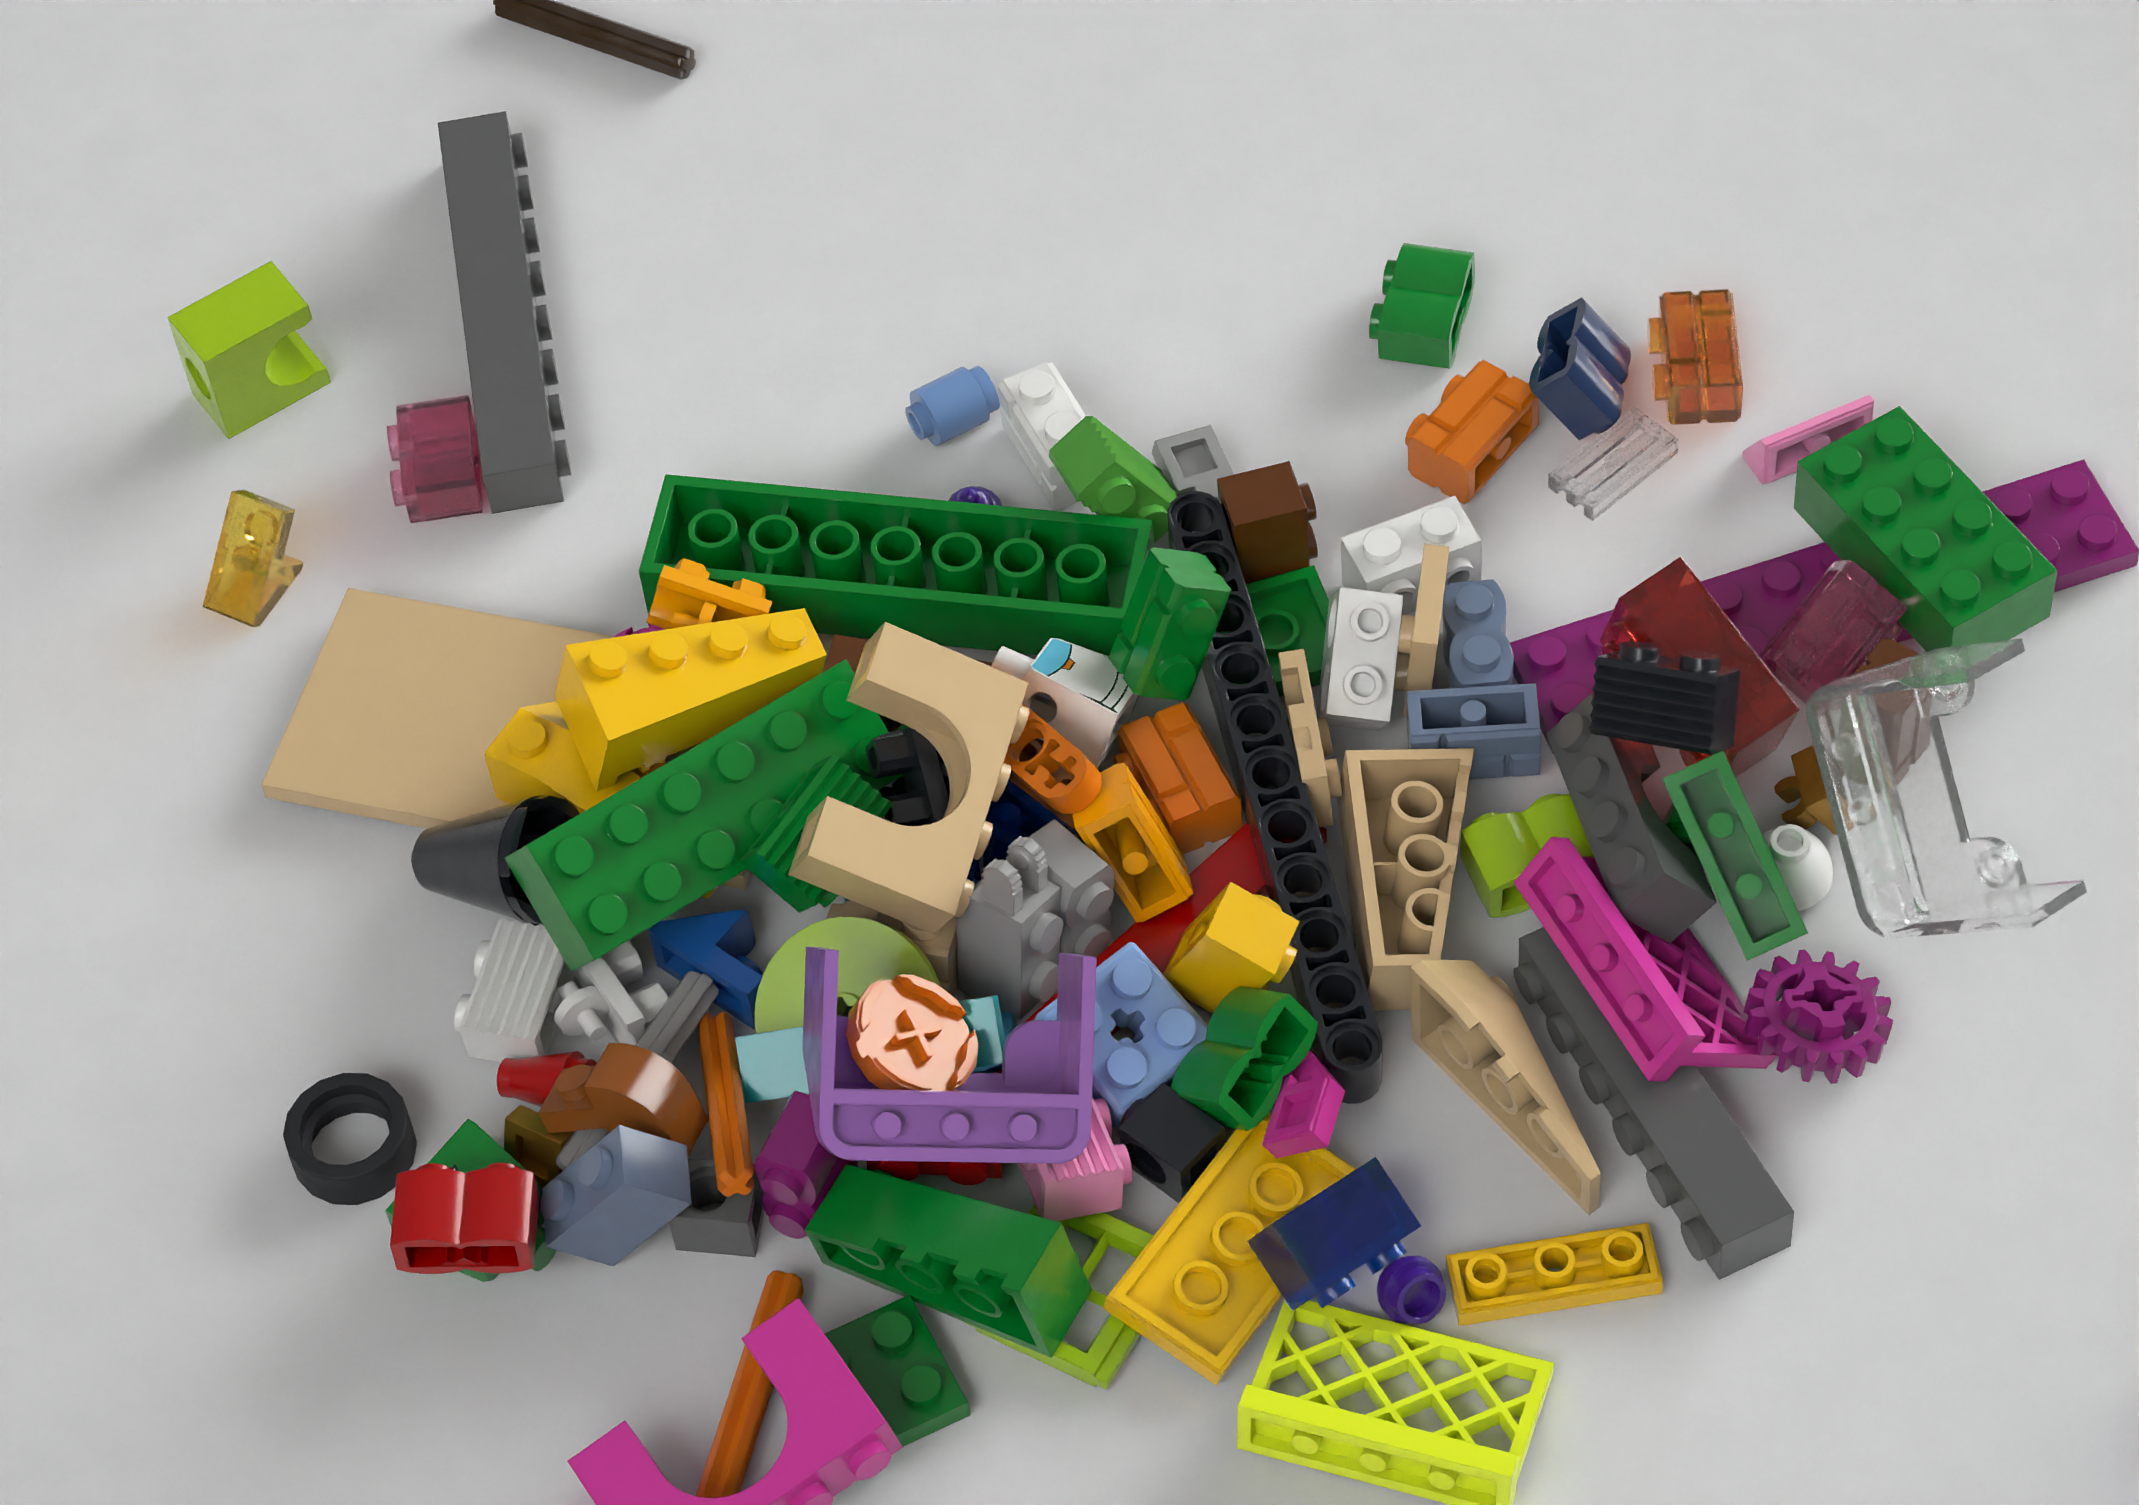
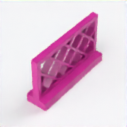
[1514,837,1778,1082]

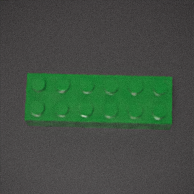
[504,659,903,972]

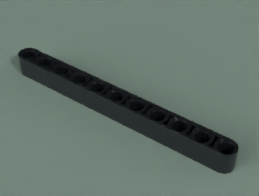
[1167,491,1383,1104]

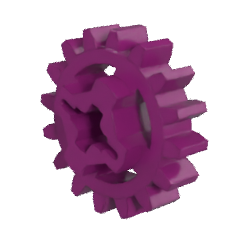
[1743,950,1893,1084]

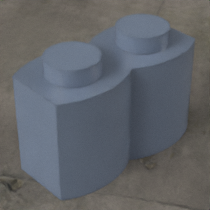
[1443,579,1514,689]

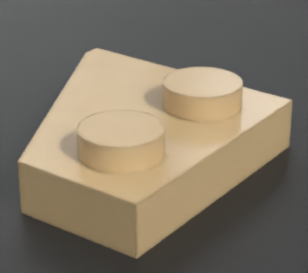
[1393,543,1450,717]
[1278,649,1342,827]

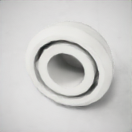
[1762,824,1833,911]

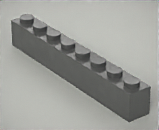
[438,111,572,514]

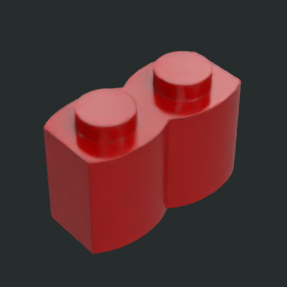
[390,1163,539,1274]

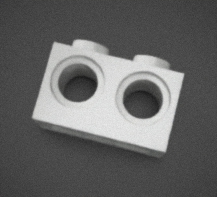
[1316,587,1403,731]

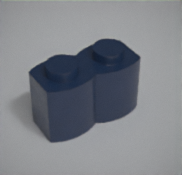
[1529,297,1631,440]

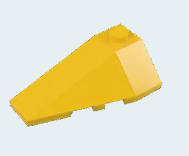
[484,701,717,899]

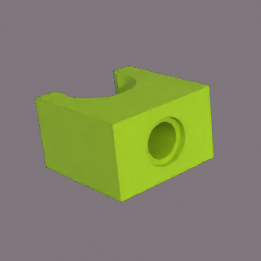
[167,261,331,439]

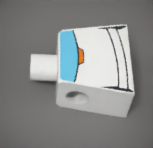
[991,638,1139,768]

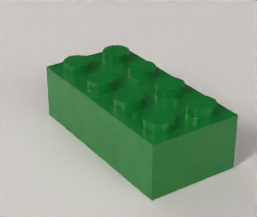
[1794,406,2057,675]

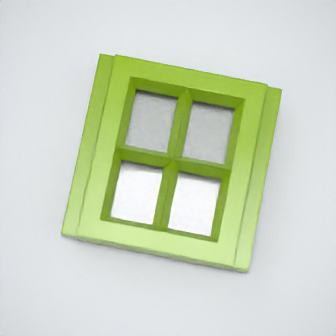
[964,1205,1154,1389]

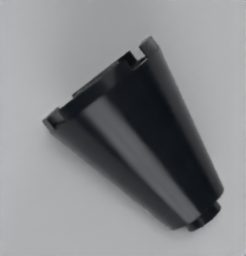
[411,795,581,926]

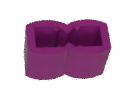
[754,1090,858,1239]

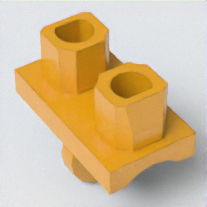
[646,558,773,629]

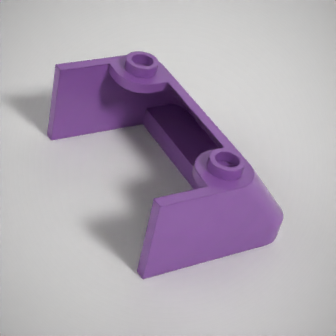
[802,946,1097,1164]

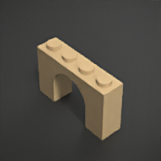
[788,622,1029,934]

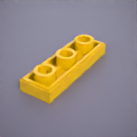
[1446,1222,1663,1326]

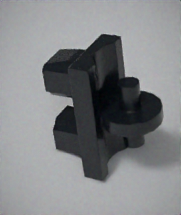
[866,724,950,826]

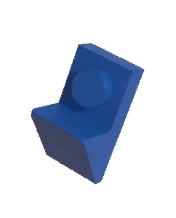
[648,910,763,1030]

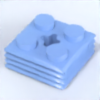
[1035,942,1208,1128]

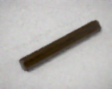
[493,0,696,80]

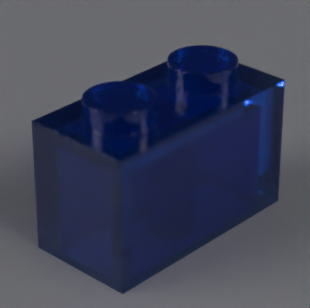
[1247,1157,1421,1311]

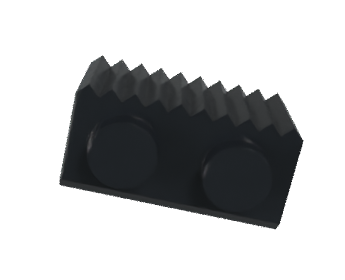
[1589,641,1741,755]

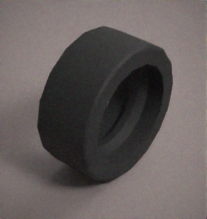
[283,1073,417,1205]

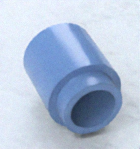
[905,366,1000,446]

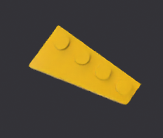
[554,608,827,792]

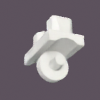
[554,940,669,1045]

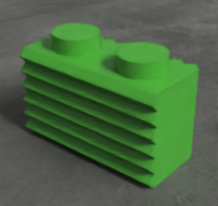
[1049,416,1177,543]

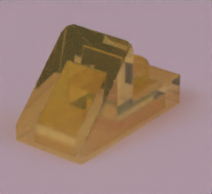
[202,490,304,627]

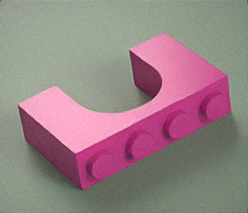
[567,1298,903,1505]

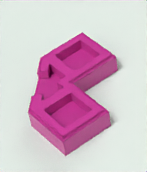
[1262,1048,1345,1158]

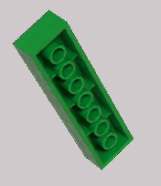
[638,474,1155,656]

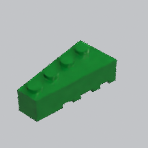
[805,1164,1092,1358]

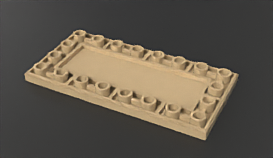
[262,588,752,890]

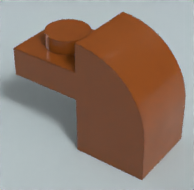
[538,1043,709,1156]

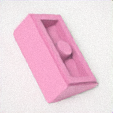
[1743,395,1874,485]

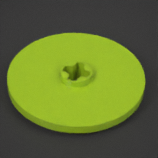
[755,916,941,1095]

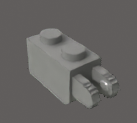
[957,836,1064,1020]

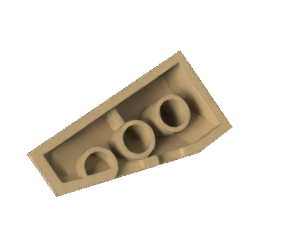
[1410,960,1601,1215]

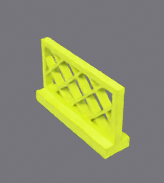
[1237,1294,1554,1505]

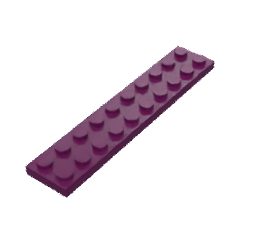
[1510,459,2139,754]

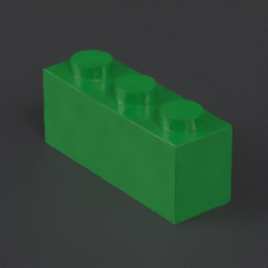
[1662,751,1808,961]

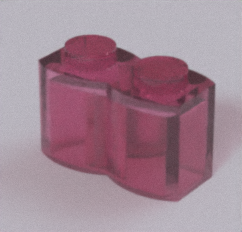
[387,395,483,523]

